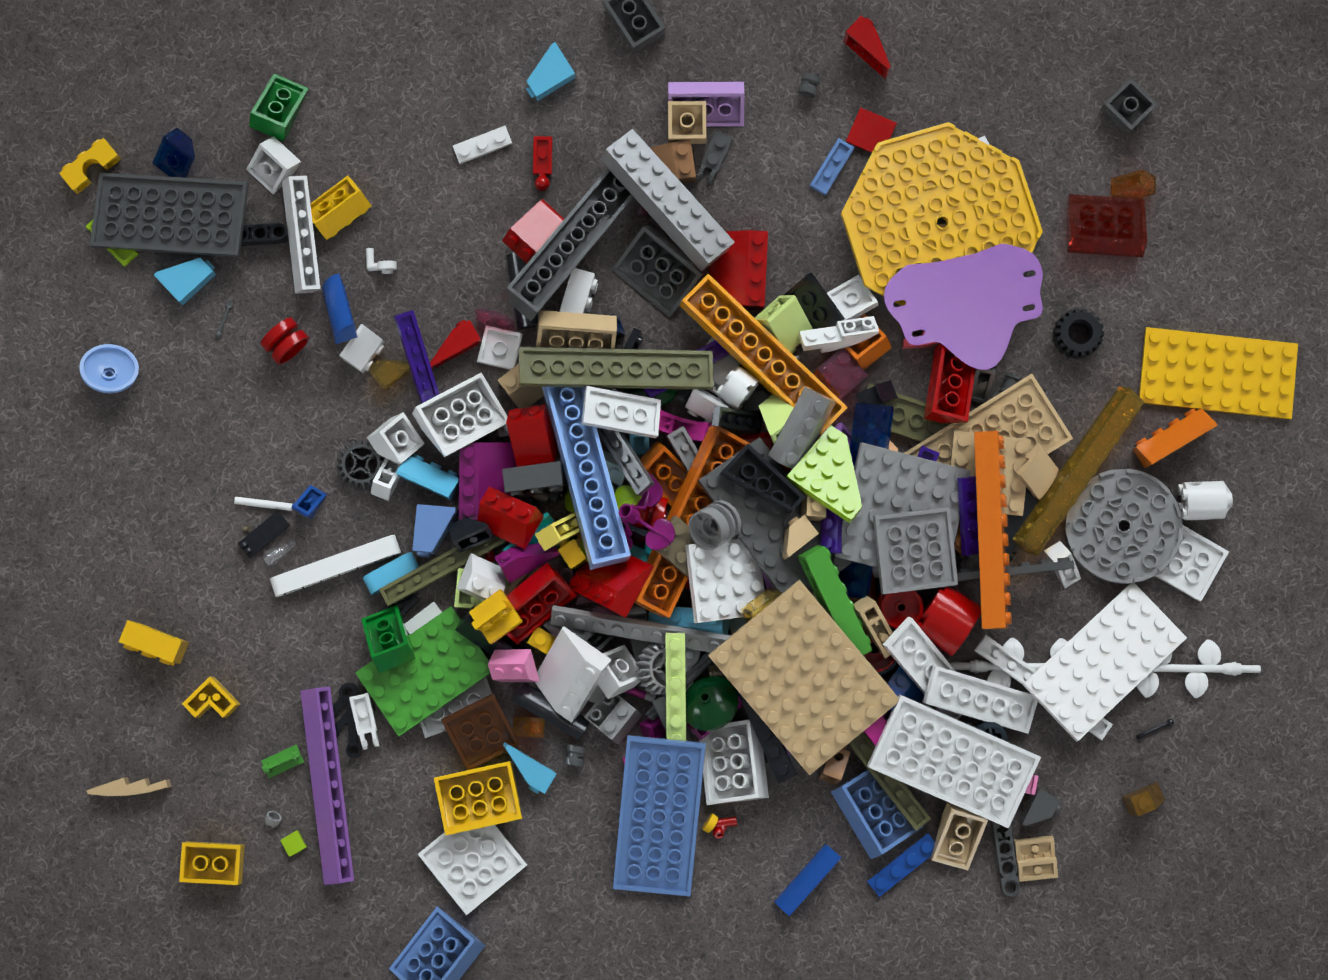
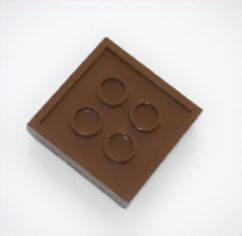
[441,693,520,770]

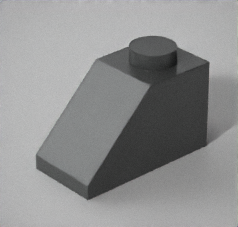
[1020,789,1061,826]

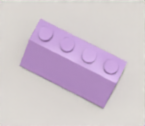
[668,82,744,127]

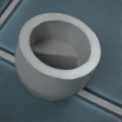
[265,811,282,828]

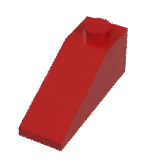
[430,320,482,370]

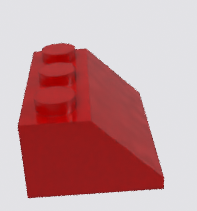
[477,486,544,550]

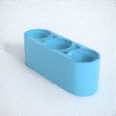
[363,552,419,595]

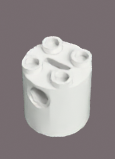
[1178,481,1233,520]

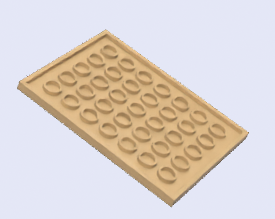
[708,579,899,775]

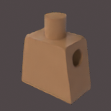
[818,744,850,785]

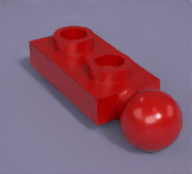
[533,136,553,191]

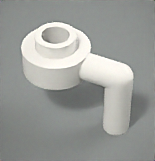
[366,248,397,274]

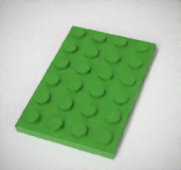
[355,606,490,737]

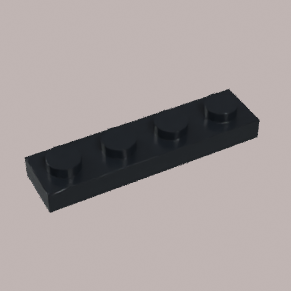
[712,406,762,433]

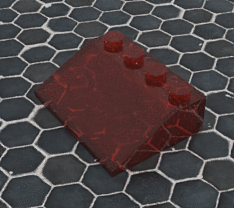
[1066,194,1148,257]

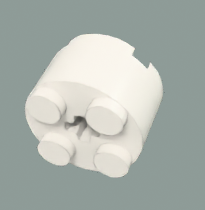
[715,366,760,410]

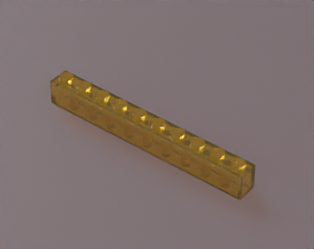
[1012,386,1144,556]

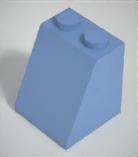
[412,504,459,558]

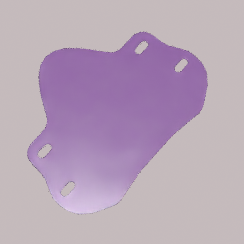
[884,244,1043,370]

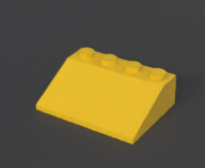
[434,761,522,836]

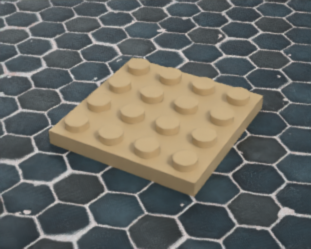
[950,431,1031,516]

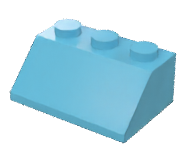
[396,454,459,501]

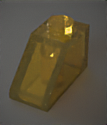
[369,359,411,391]

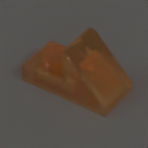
[513,716,545,738]

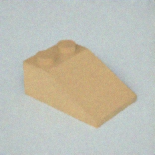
[931,802,988,870]

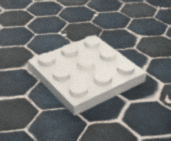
[1155,525,1229,602]

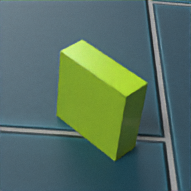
[280,830,307,857]

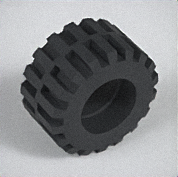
[1053,308,1104,359]

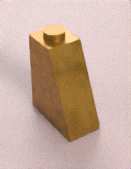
[1122,782,1165,816]

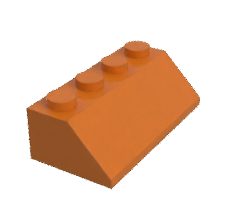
[1133,408,1218,469]

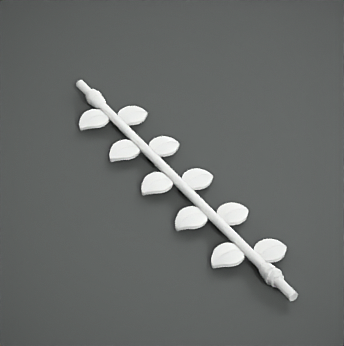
[950,638,1261,698]

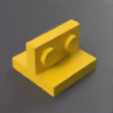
[469,589,523,644]

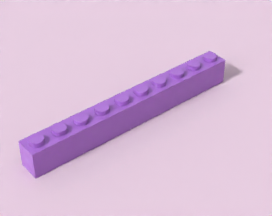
[300,687,354,885]

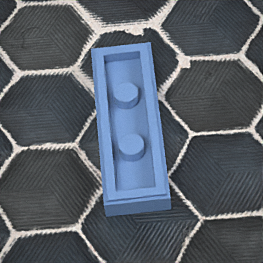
[809,138,855,196]

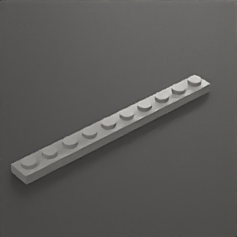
[550,605,731,652]

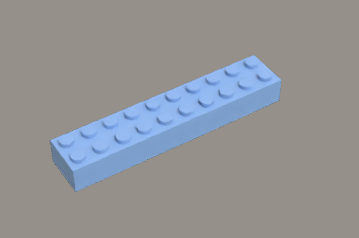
[542,387,631,570]

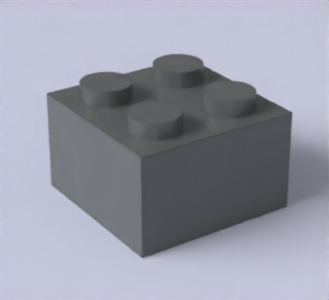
[1100,78,1158,135]

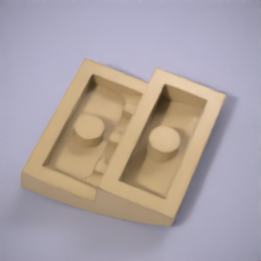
[1016,443,1059,500]
[1014,835,1058,882]

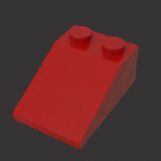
[843,15,891,79]

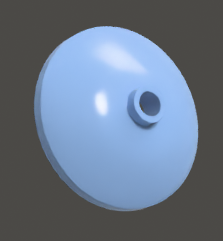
[80,344,139,393]

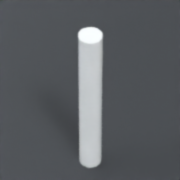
[234,497,293,511]

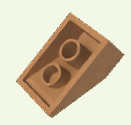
[650,140,696,183]

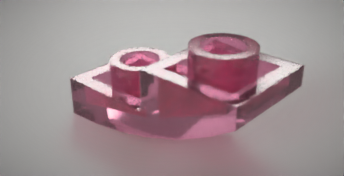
[474,309,515,330]

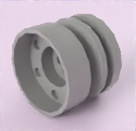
[688,500,741,550]

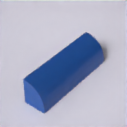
[322,273,358,344]
[774,843,841,916]

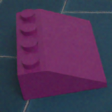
[459,442,519,520]

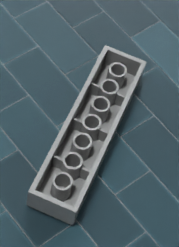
[600,129,734,272]

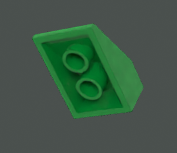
[249,73,309,142]
[361,605,416,673]

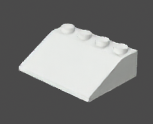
[412,373,508,457]
[535,626,611,723]
[699,720,769,805]

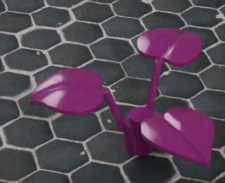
[618,473,675,551]

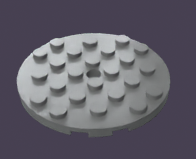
[1065,469,1183,584]

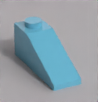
[503,742,557,794]

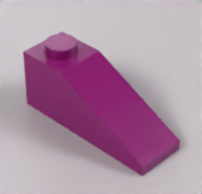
[495,543,560,583]

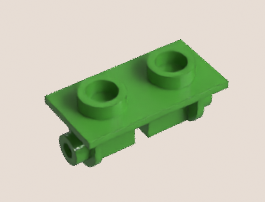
[261,744,304,778]

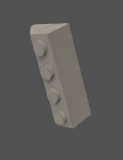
[768,386,836,469]

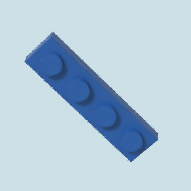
[867,833,935,897]

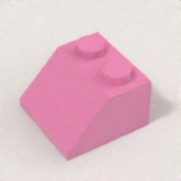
[488,649,539,683]

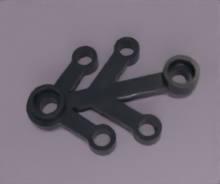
[333,683,378,758]

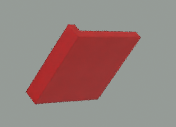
[846,107,897,153]

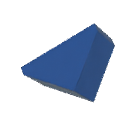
[291,485,327,520]

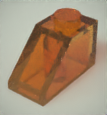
[1111,169,1156,199]

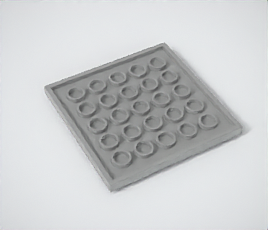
[833,442,971,568]

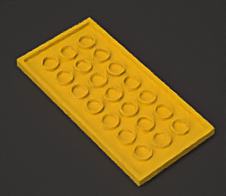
[1138,327,1298,420]

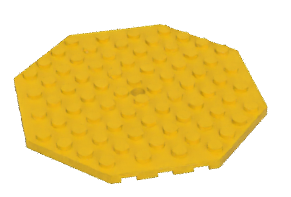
[840,122,1043,306]

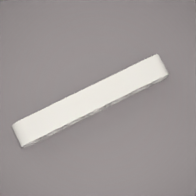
[270,535,401,597]

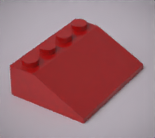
[709,230,768,310]
[569,555,654,618]

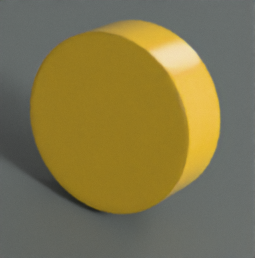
[702,813,719,833]

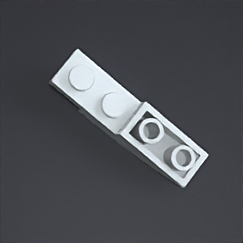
[799,316,879,353]

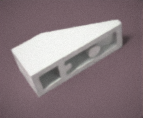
[371,458,402,501]

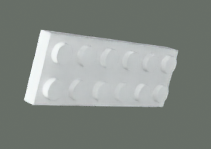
[883,617,962,720]
[922,665,1038,734]

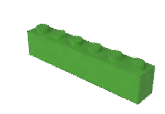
[797,545,872,655]

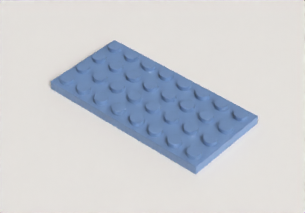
[613,735,706,896]

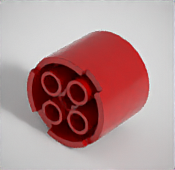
[917,586,981,656]

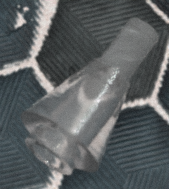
[262,540,297,567]

